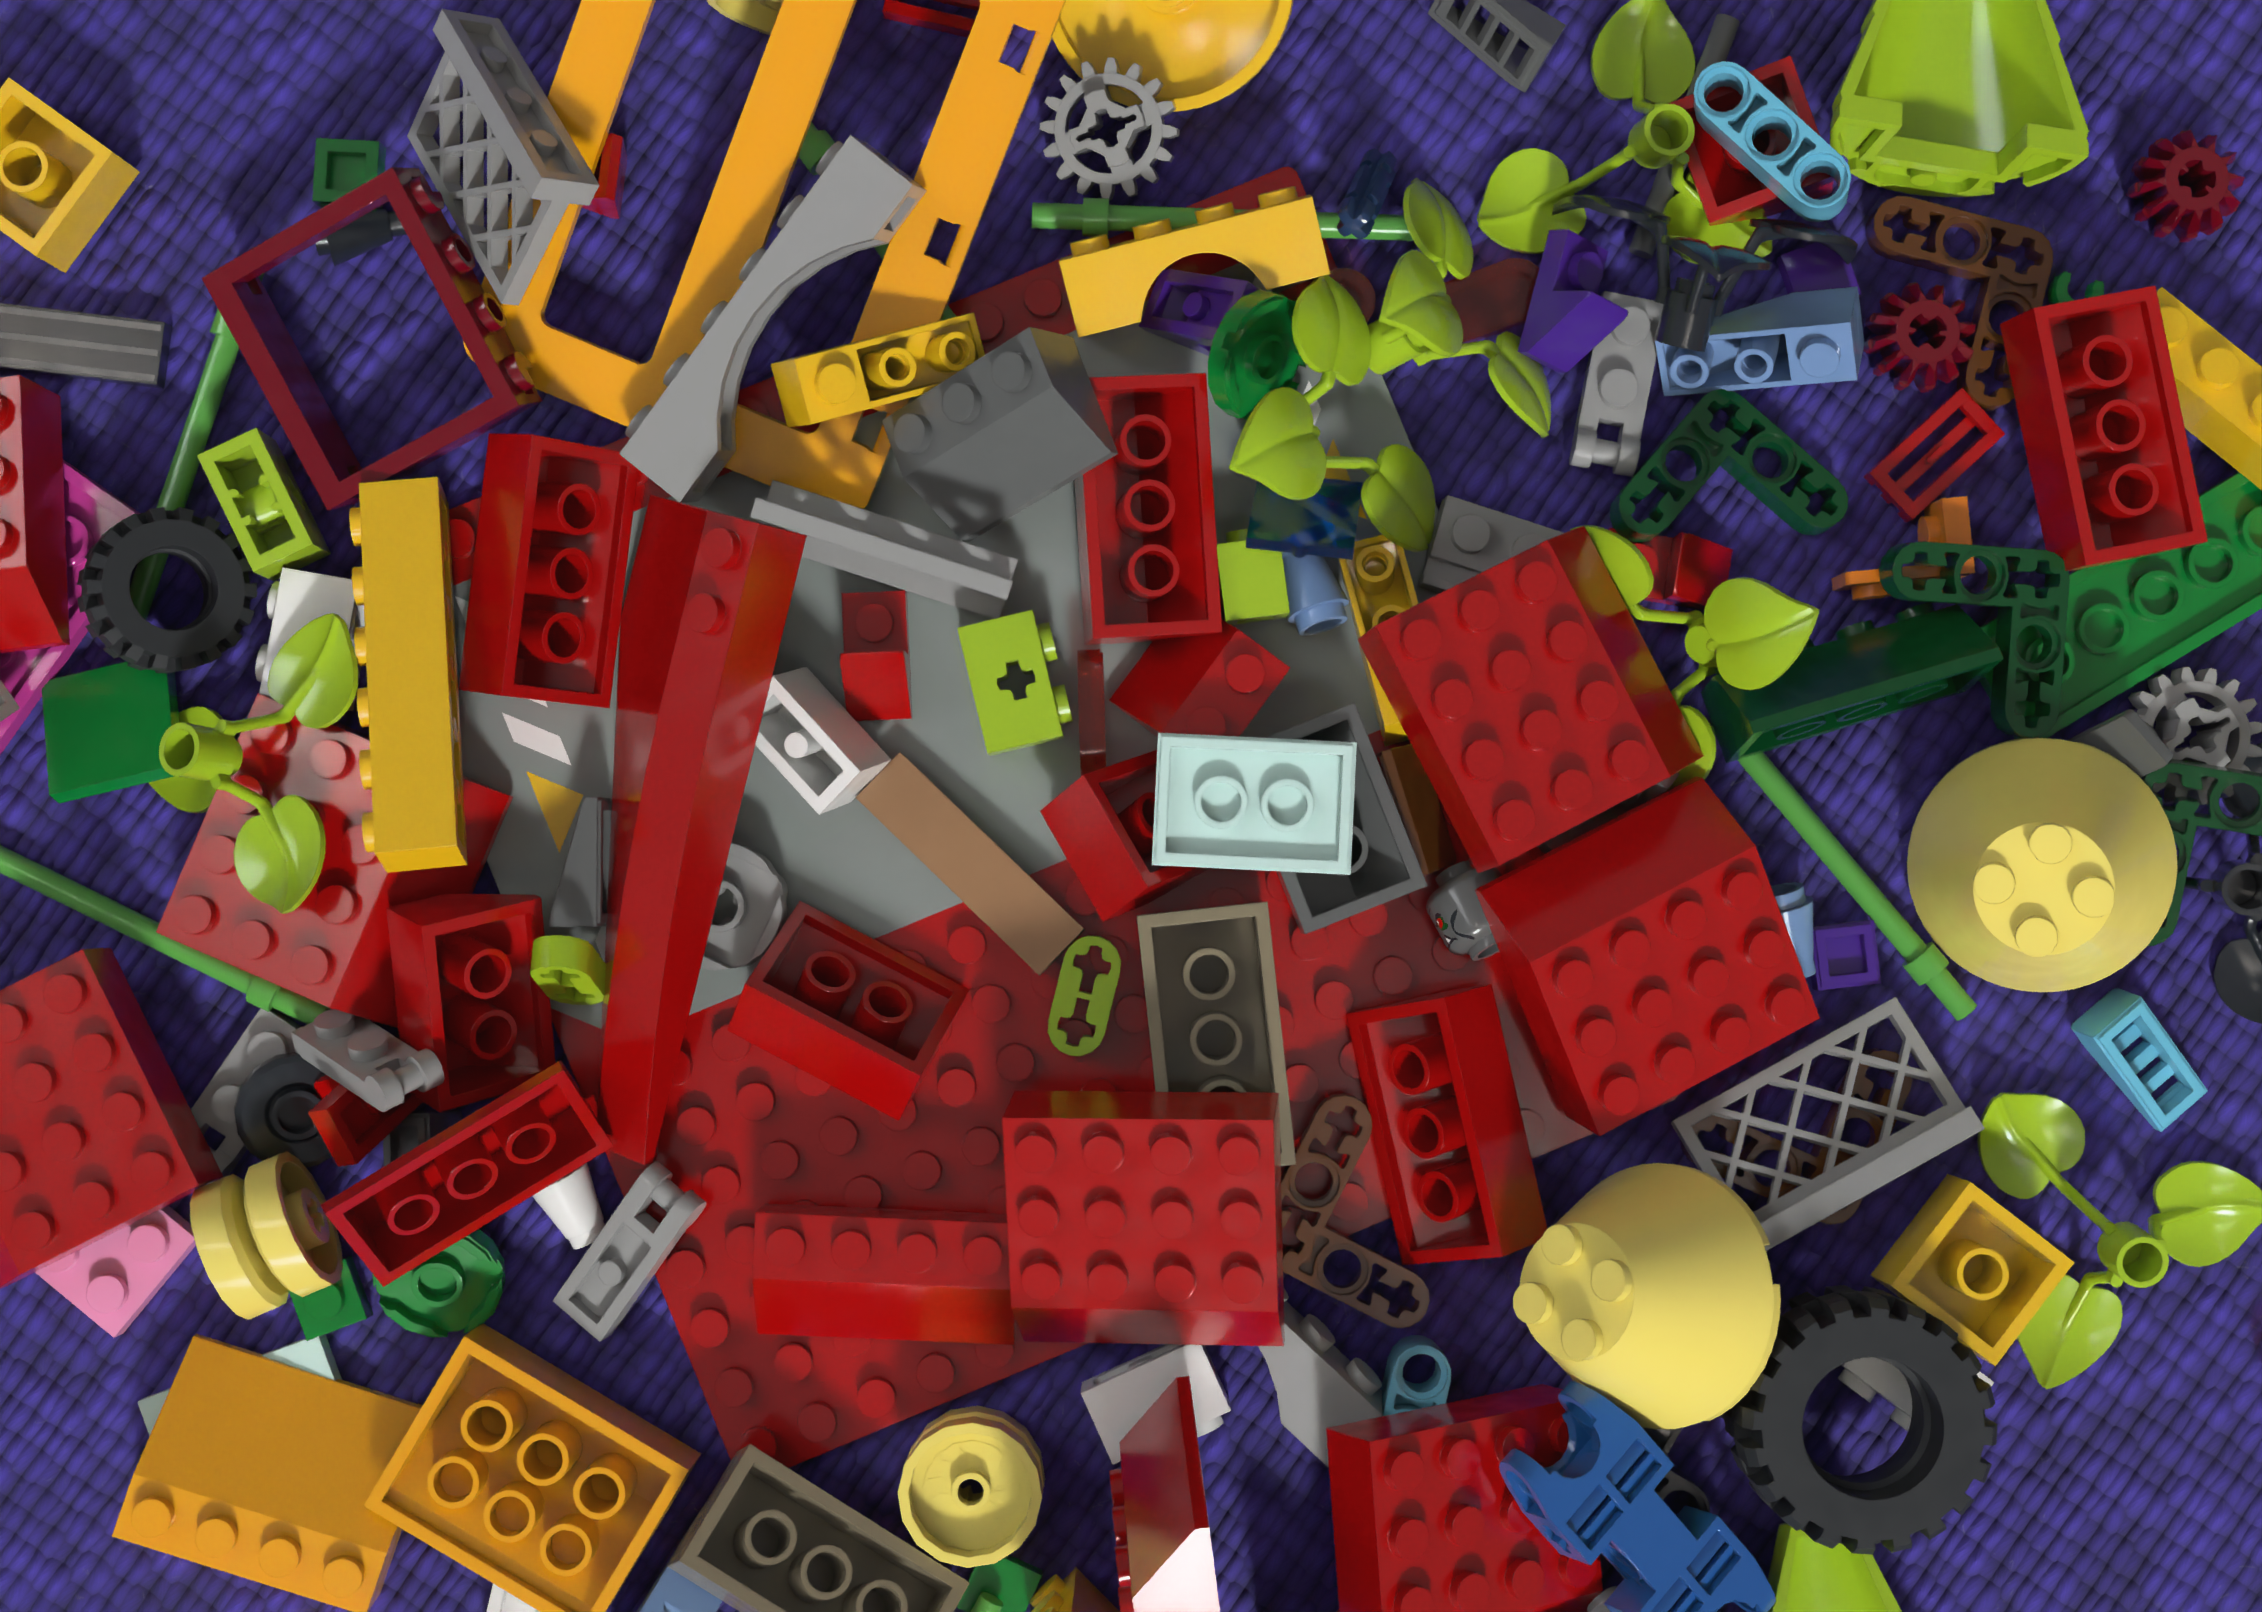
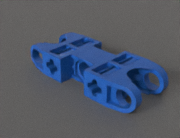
[1499,1381,1776,1612]

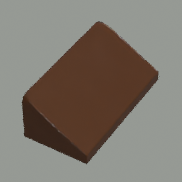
[1376,744,1456,875]

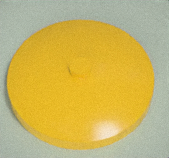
[1052,0,1294,112]

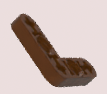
[1866,196,2053,412]
[1680,1048,1913,1225]
[1281,1093,1430,1328]

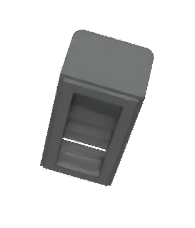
[1427,0,1566,93]
[549,797,612,927]

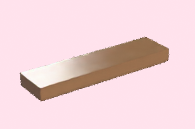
[855,752,1085,976]

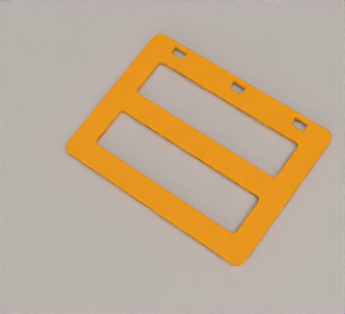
[463,0,1066,509]

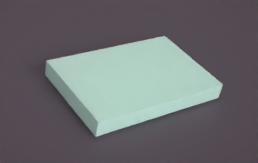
[1152,733,1357,875]

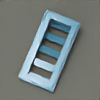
[2071,988,2208,1132]

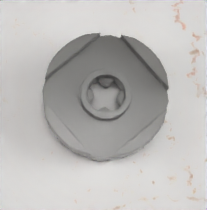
[701,843,788,971]

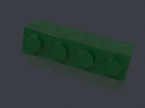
[1701,603,2004,763]

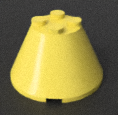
[1907,737,2178,992]
[1513,1163,1781,1429]

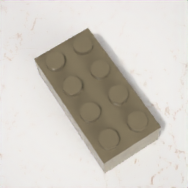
[1137,901,1296,1166]
[667,1444,970,1612]

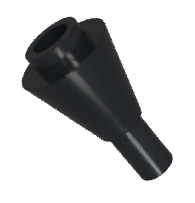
[315,203,407,266]

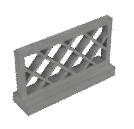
[407,9,599,306]
[750,480,1018,619]
[1671,997,1985,1251]

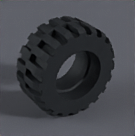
[1724,1285,1998,1555]

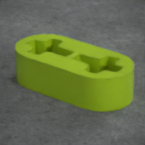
[530,935,606,1005]
[1048,935,1121,1056]

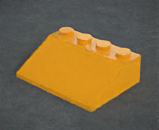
[363,1323,701,1612]
[112,1333,423,1612]

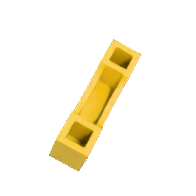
[1059,186,1330,338]

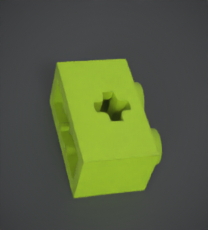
[197,428,331,581]
[957,610,1073,756]

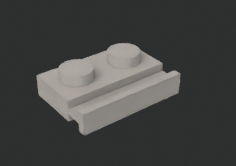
[1417,495,1564,593]

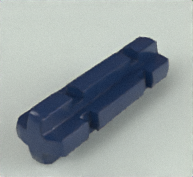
[1337,148,1397,240]

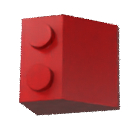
[1668,56,1834,226]
[1109,619,1290,737]
[1040,750,1210,922]

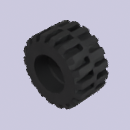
[77,507,257,673]

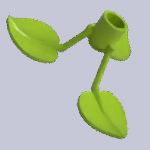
[1477,0,1772,265]
[1367,178,1551,438]
[1229,275,1435,552]
[1570,525,1819,793]
[148,613,358,914]
[1978,1092,2262,1389]

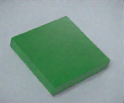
[42,662,179,803]

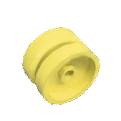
[190,1152,343,1320]
[898,1406,1045,1568]

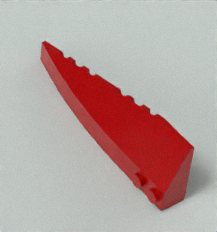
[597,495,807,1165]

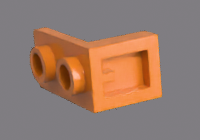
[1831,496,1975,601]

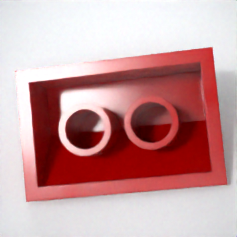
[386,894,555,1112]
[727,901,970,1121]

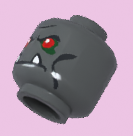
[1426,861,1502,961]

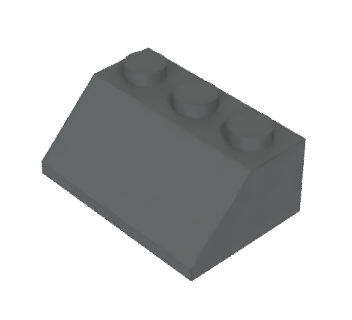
[882,327,1118,542]
[1266,703,1427,934]

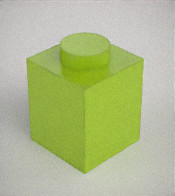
[1217,528,1290,625]

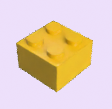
[0,77,140,273]
[1871,1174,2074,1366]

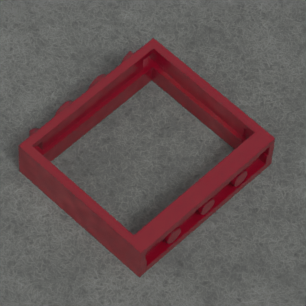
[202,167,542,510]

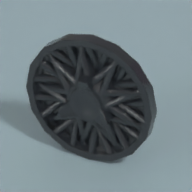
[234,1052,332,1167]

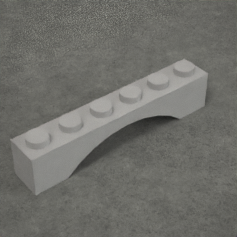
[619,135,927,502]
[1258,1289,1382,1467]

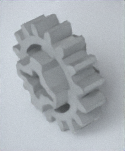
[1040,57,1180,200]
[2128,667,2262,805]

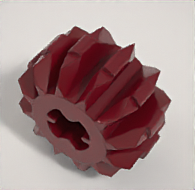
[2126,130,2245,243]
[1863,282,1976,393]

